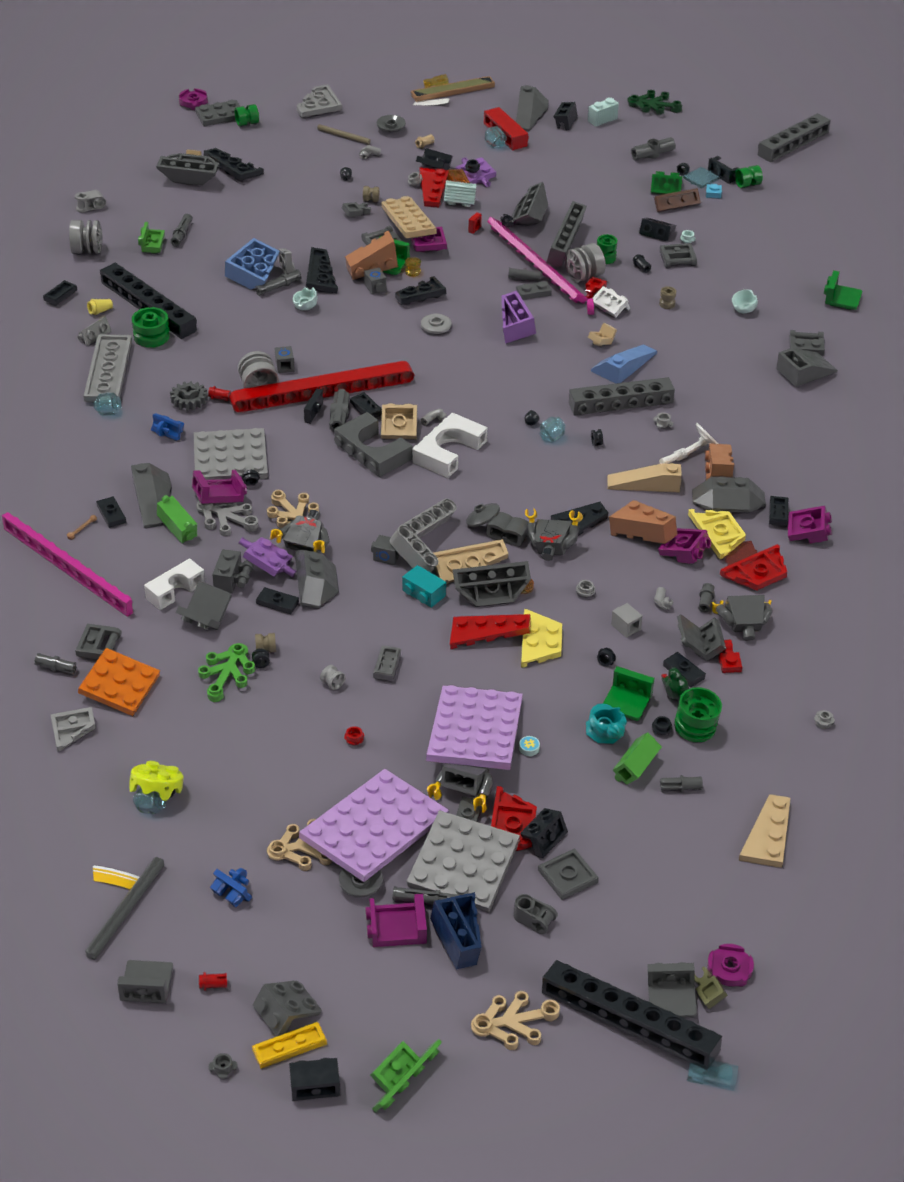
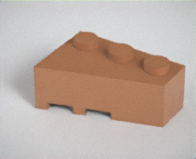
[345,231,398,280]
[705,443,734,481]
[609,500,677,544]

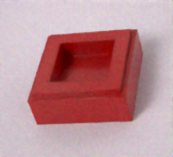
[468,212,482,234]

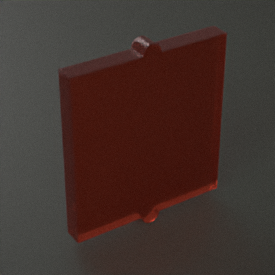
[724,541,757,566]

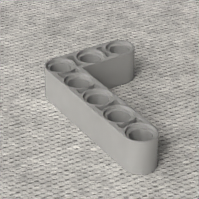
[390,498,457,573]

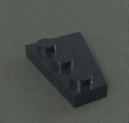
[395,276,446,305]

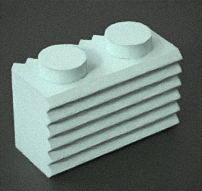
[587,98,619,127]
[444,181,476,207]

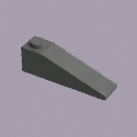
[516,85,549,131]
[131,463,172,528]

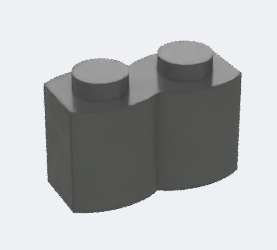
[486,512,529,546]

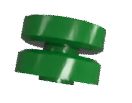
[132,307,170,348]

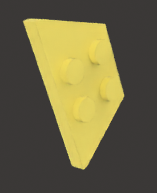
[688,509,746,559]
[521,609,562,668]

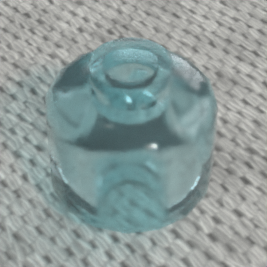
[485,126,506,148]
[94,392,121,416]
[539,416,566,442]
[133,787,167,814]

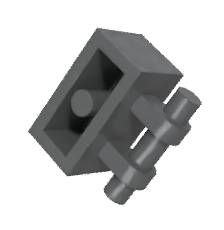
[212,549,254,594]

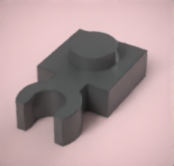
[342,202,371,217]

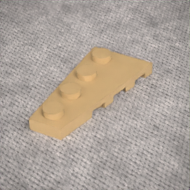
[434,539,509,585]
[739,794,791,868]

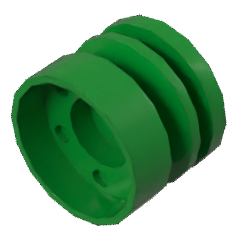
[674,687,722,742]

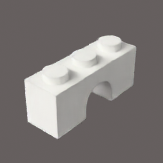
[144,558,205,610]

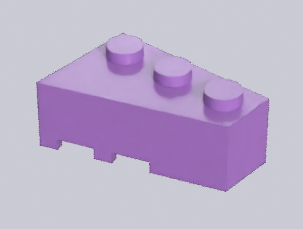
[502,291,536,344]

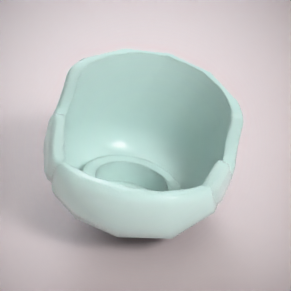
[292,287,318,310]
[732,290,758,314]

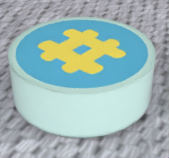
[519,736,540,756]

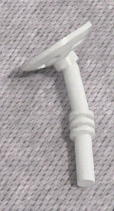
[659,423,719,464]

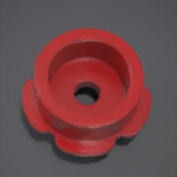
[344,726,364,745]

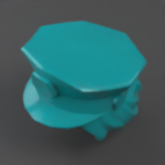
[586,704,627,744]

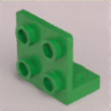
[651,171,683,194]

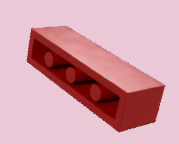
[484,107,529,151]

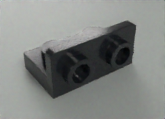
[416,148,453,170]
[639,217,676,241]
[520,808,568,858]

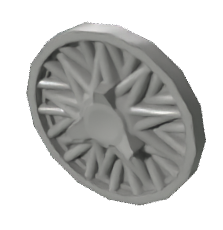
[421,314,452,334]

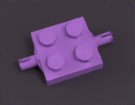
[456,157,496,187]
[239,537,297,578]

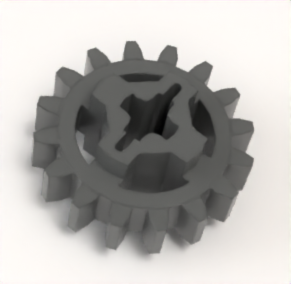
[170,381,208,411]

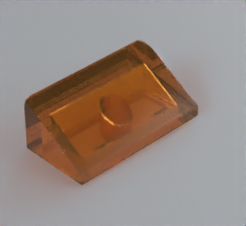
[448,169,470,183]

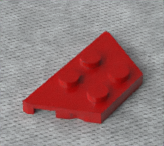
[720,544,788,591]
[491,786,537,852]

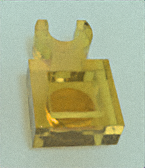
[423,74,449,88]

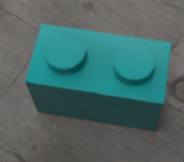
[402,565,446,608]

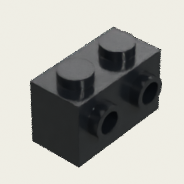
[289,1058,340,1101]

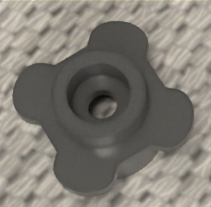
[209,1053,237,1079]

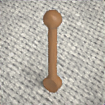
[67,515,97,540]

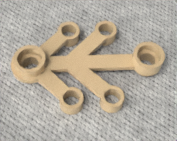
[267,490,319,528]
[267,819,332,871]
[471,991,560,1050]

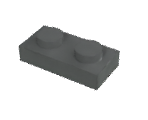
[516,281,552,300]

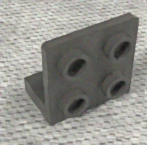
[117,960,173,1003]

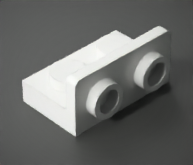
[593,286,630,318]

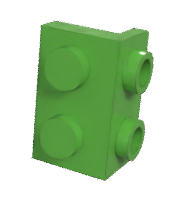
[138,222,165,253]

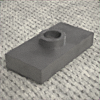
[373,645,401,681]

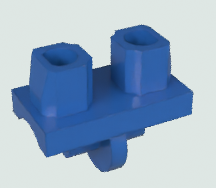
[151,413,184,440]
[210,868,252,907]

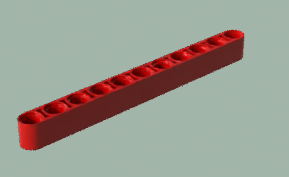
[229,361,415,413]

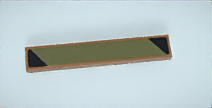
[411,76,495,102]

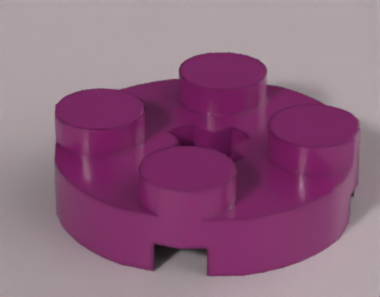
[179,88,208,110]
[707,944,754,987]

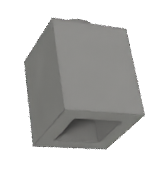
[611,603,643,638]

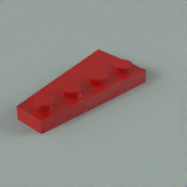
[419,167,449,208]
[450,614,531,649]

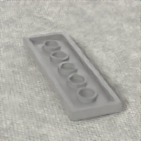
[84,334,132,403]

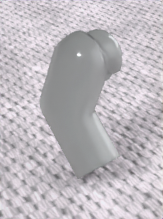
[359,145,381,159]
[421,408,446,426]
[654,587,673,610]

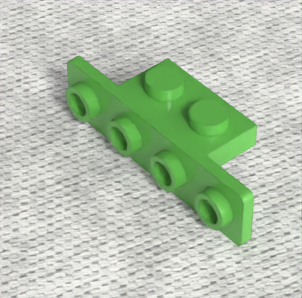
[370,1039,442,1112]

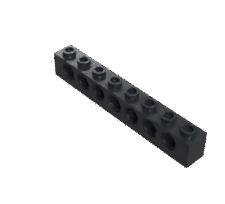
[100,262,197,339]
[542,960,722,1071]

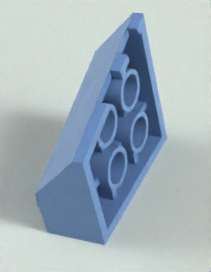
[225,238,280,289]

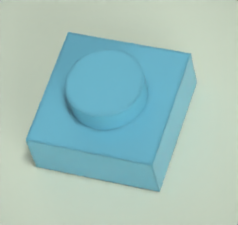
[706,184,722,199]

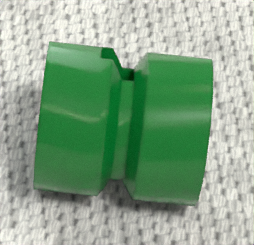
[234,104,259,126]
[735,165,763,188]
[597,234,618,264]

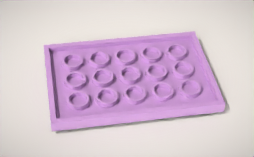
[426,685,523,770]
[299,769,449,882]

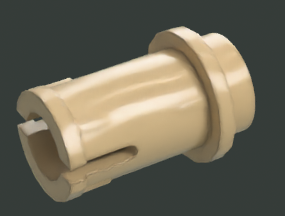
[415,134,435,149]

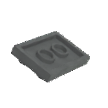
[195,100,240,126]

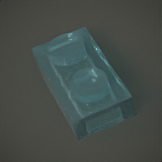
[687,1061,739,1091]

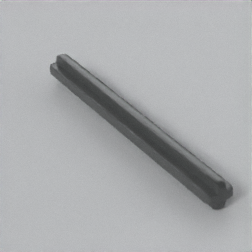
[85,857,164,959]

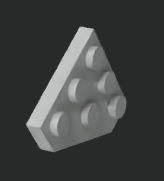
[297,84,342,118]

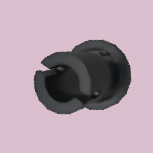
[633,254,652,273]

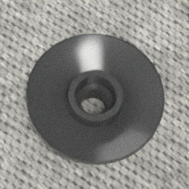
[377,115,406,132]
[466,503,500,527]
[339,868,383,897]

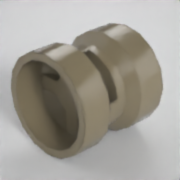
[363,186,380,202]
[659,286,677,309]
[255,633,276,652]

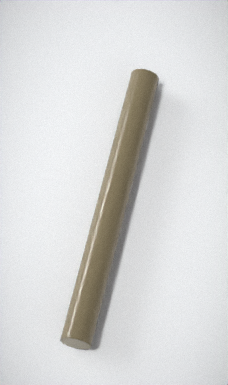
[317,124,371,145]

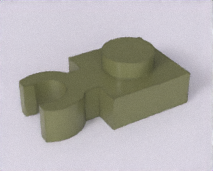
[694,966,728,1009]

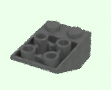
[776,348,838,387]

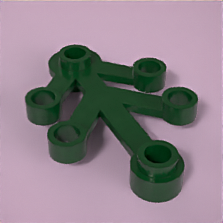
[627,90,682,114]

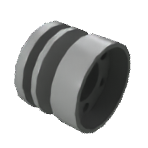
[69,220,103,254]
[565,243,606,283]
[238,351,279,388]

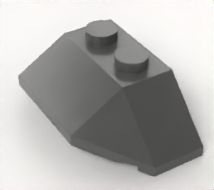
[156,153,219,185]
[512,182,548,226]
[692,476,766,513]
[295,550,339,609]
[452,561,531,607]

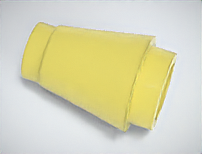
[87,299,113,315]

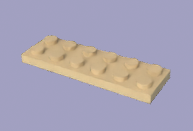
[381,196,437,239]

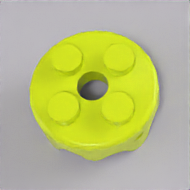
[129,761,184,801]

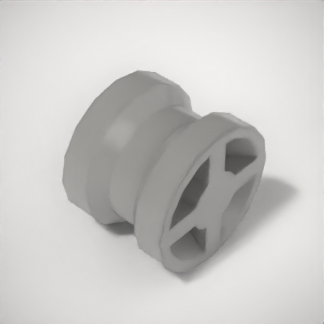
[320,665,345,690]

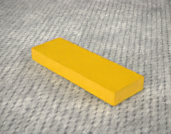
[252,1022,327,1069]

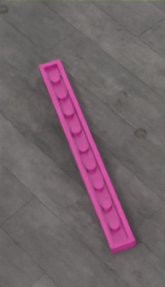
[487,217,588,304]
[2,512,133,617]

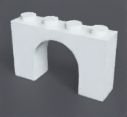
[412,412,488,478]

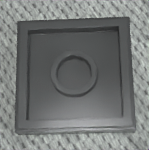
[538,848,599,900]

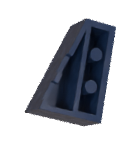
[430,892,482,970]

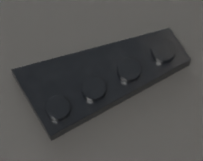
[204,148,264,181]
[306,247,338,294]

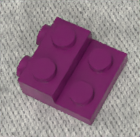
[411,227,447,252]
[788,505,832,544]
[658,528,711,564]

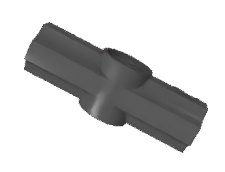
[631,137,676,160]
[329,389,350,432]

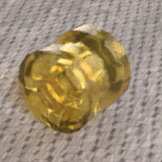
[405,257,421,277]

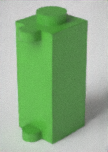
[157,495,197,544]
[613,732,662,785]

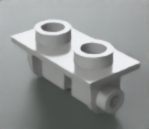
[77,316,112,346]

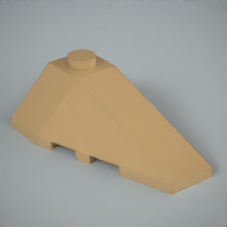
[607,463,682,492]

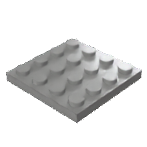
[193,428,268,480]
[407,810,520,912]

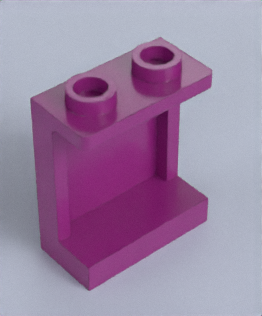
[192,470,247,504]
[365,894,427,947]

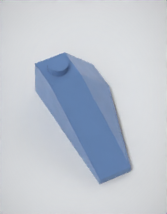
[591,344,657,383]

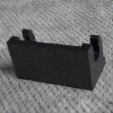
[553,102,578,130]
[708,156,738,184]

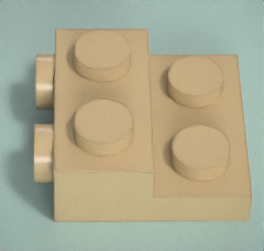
[381,403,417,439]

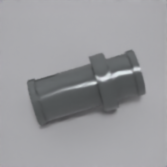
[698,583,715,612]

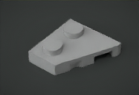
[279,248,295,274]
[51,707,95,752]

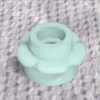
[680,230,696,243]

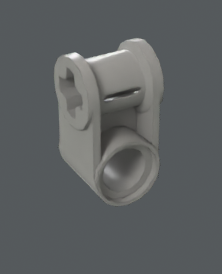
[75,190,106,213]

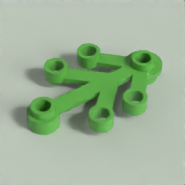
[198,643,255,702]

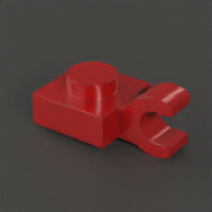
[585,277,607,299]
[719,639,742,673]

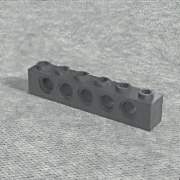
[758,113,831,162]
[546,201,587,268]
[569,377,675,415]

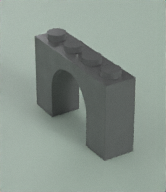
[334,412,413,477]

